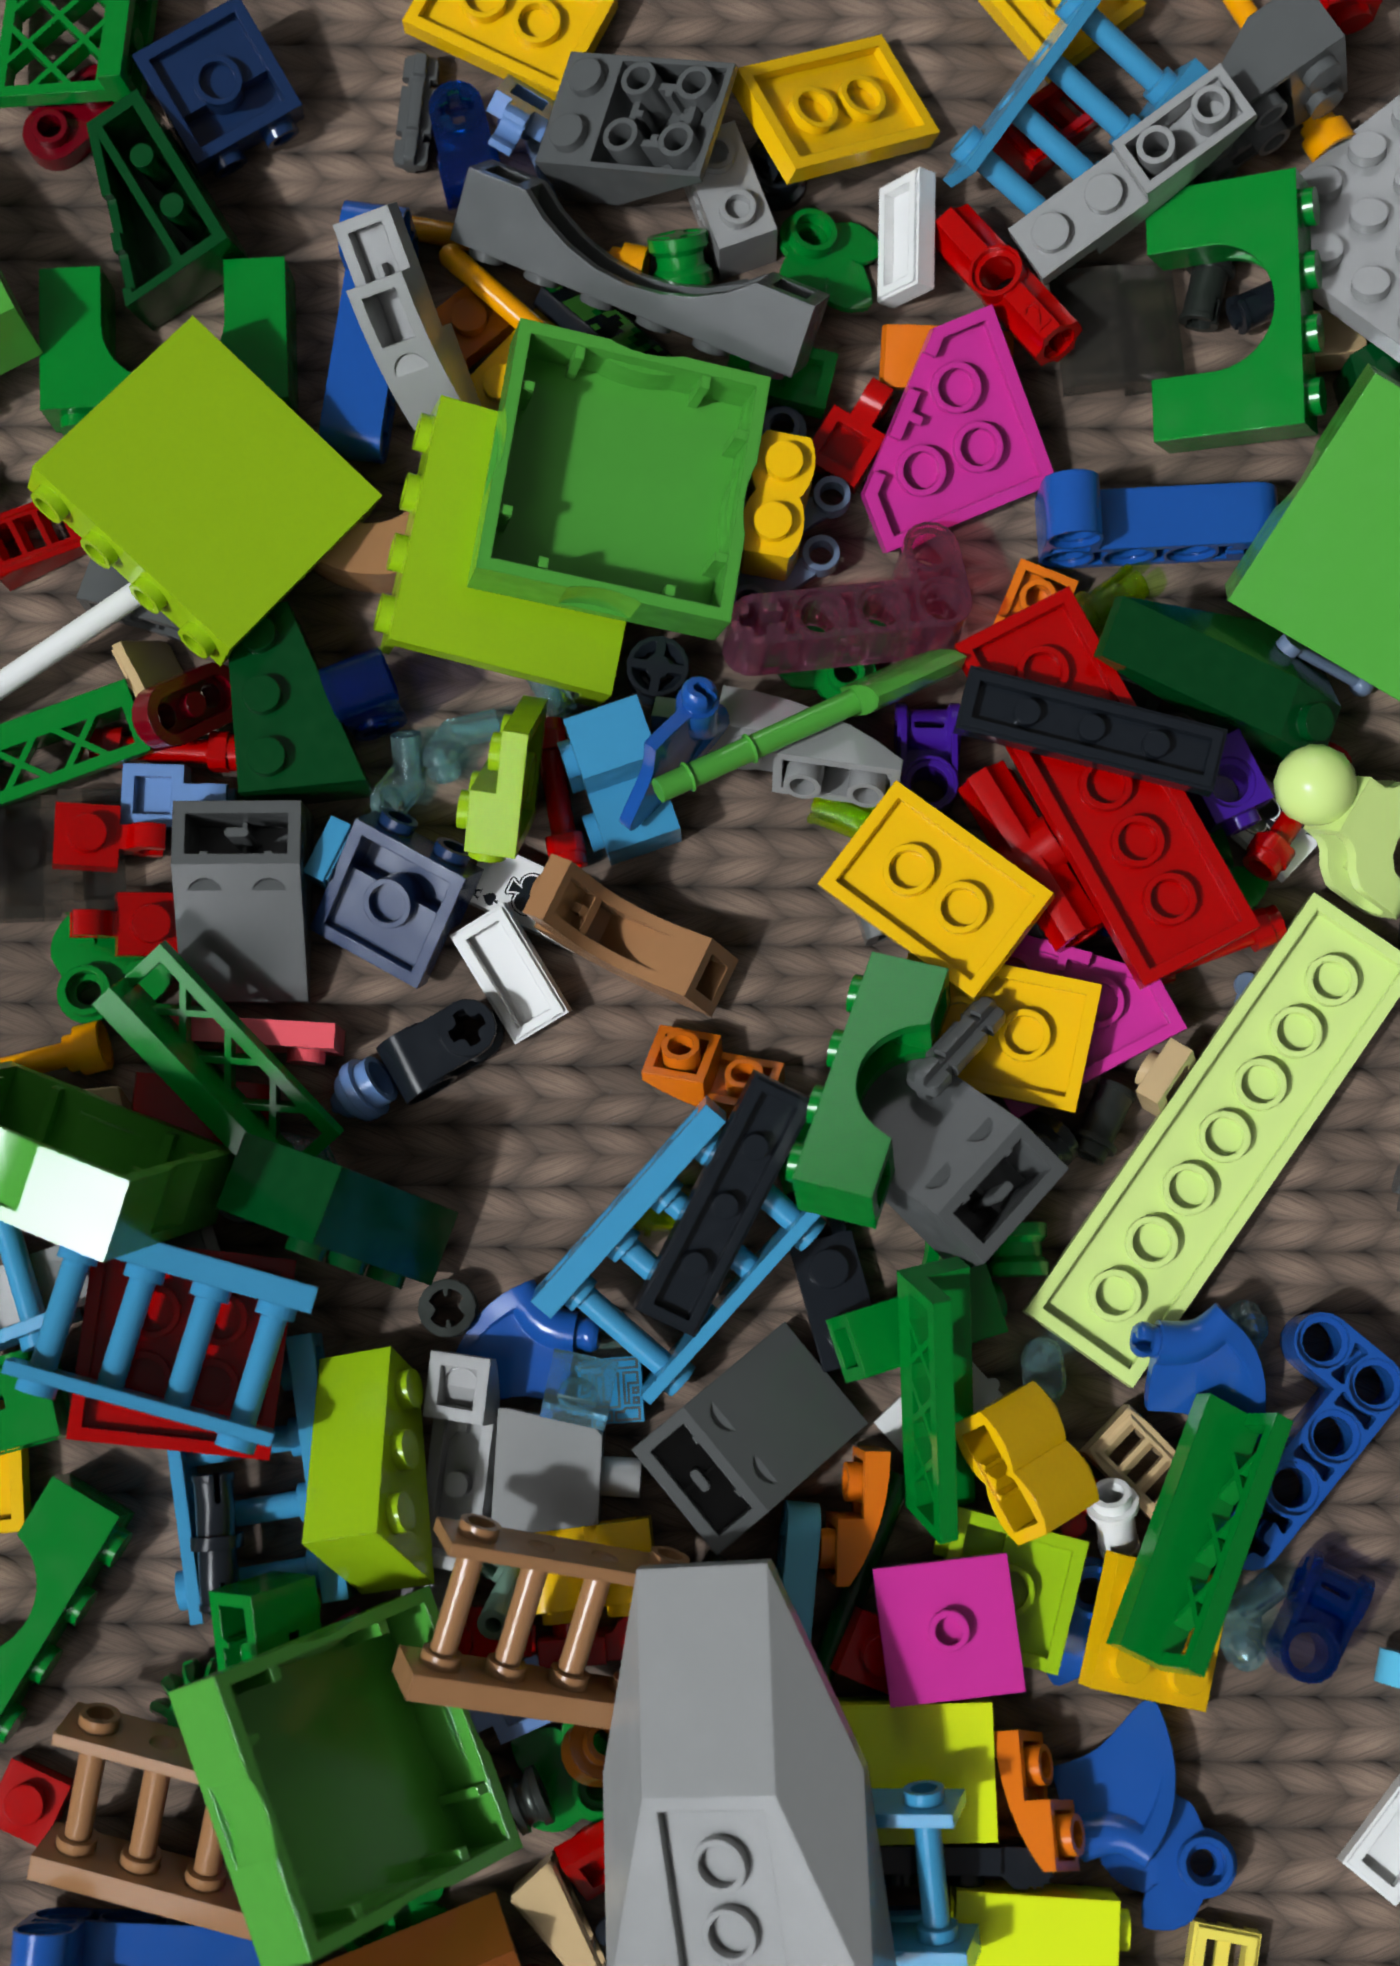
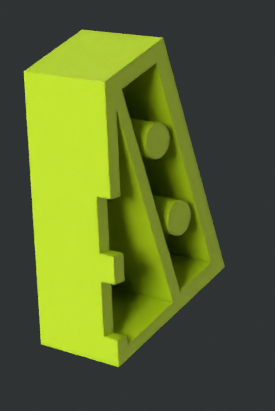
[302,1346,435,1595]

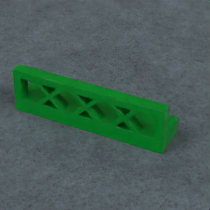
[0,679,155,808]
[91,940,344,1157]
[897,1256,976,1545]
[1106,1393,1293,1677]

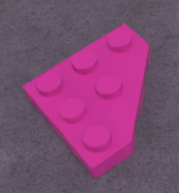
[860,304,1054,553]
[1003,935,1187,1119]

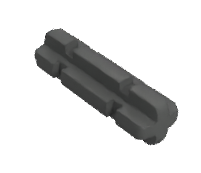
[393,52,440,173]
[906,996,1006,1101]

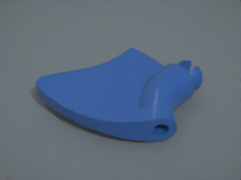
[619,676,730,831]
[456,1279,602,1403]
[1130,1302,1266,1445]
[1053,1700,1177,1869]

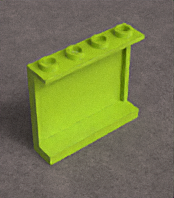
[27,315,382,667]
[373,395,626,708]

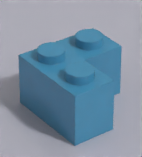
[557,694,682,865]

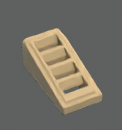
[1079,1404,1176,1520]
[511,1850,606,1966]

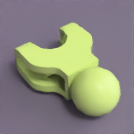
[1273,744,1400,920]

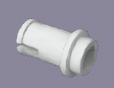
[1086,1478,1141,1558]

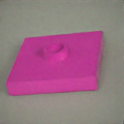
[872,1552,1026,1708]

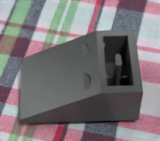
[1186,0,1348,186]
[535,51,739,206]
[171,800,314,1003]
[861,1058,1069,1268]
[632,1322,868,1555]

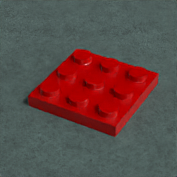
[66,1246,297,1461]

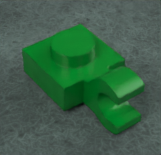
[727,347,839,419]

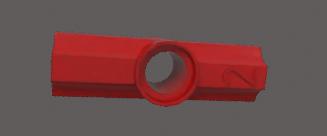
[935,203,1082,366]
[957,760,1104,953]

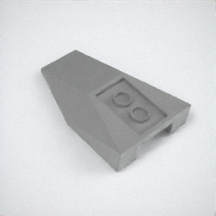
[603,1559,897,1966]

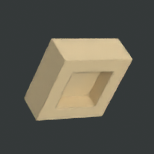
[1135,1038,1196,1116]

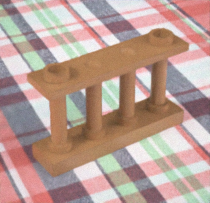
[392,1513,690,1730]
[27,1701,252,1941]

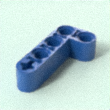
[319,200,419,464]
[1035,469,1278,569]
[1229,1312,1400,1571]
[10,1907,261,1966]

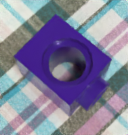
[1185,729,1274,837]

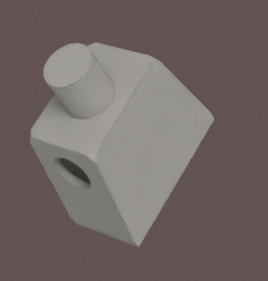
[491,1407,642,1533]

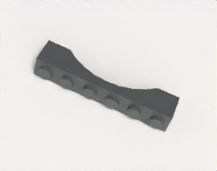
[450,159,830,380]

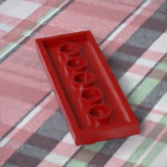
[953,586,1261,990]

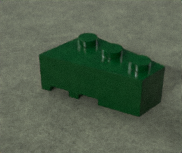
[86,89,249,331]
[228,602,376,804]
[216,1132,459,1289]

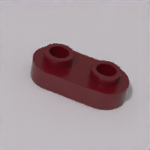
[22,64,115,171]
[132,662,233,750]

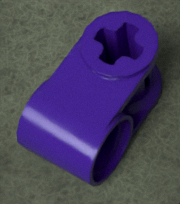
[894,702,961,816]

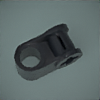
[376,999,505,1105]

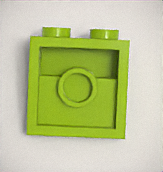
[456,695,548,863]
[932,1506,1089,1676]

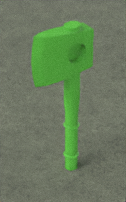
[652,649,967,803]

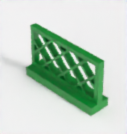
[0,0,158,108]

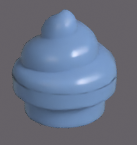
[330,1056,398,1121]

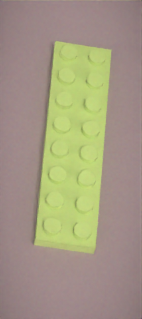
[1022,892,1400,1388]

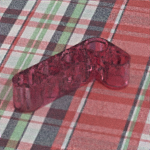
[722,522,972,676]

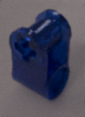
[429,80,500,211]
[318,646,408,741]
[1265,1548,1375,1684]

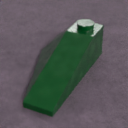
[1094,596,1341,765]

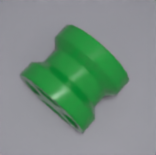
[647,228,714,285]
[986,1222,1049,1278]

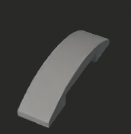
[400,1350,500,1614]

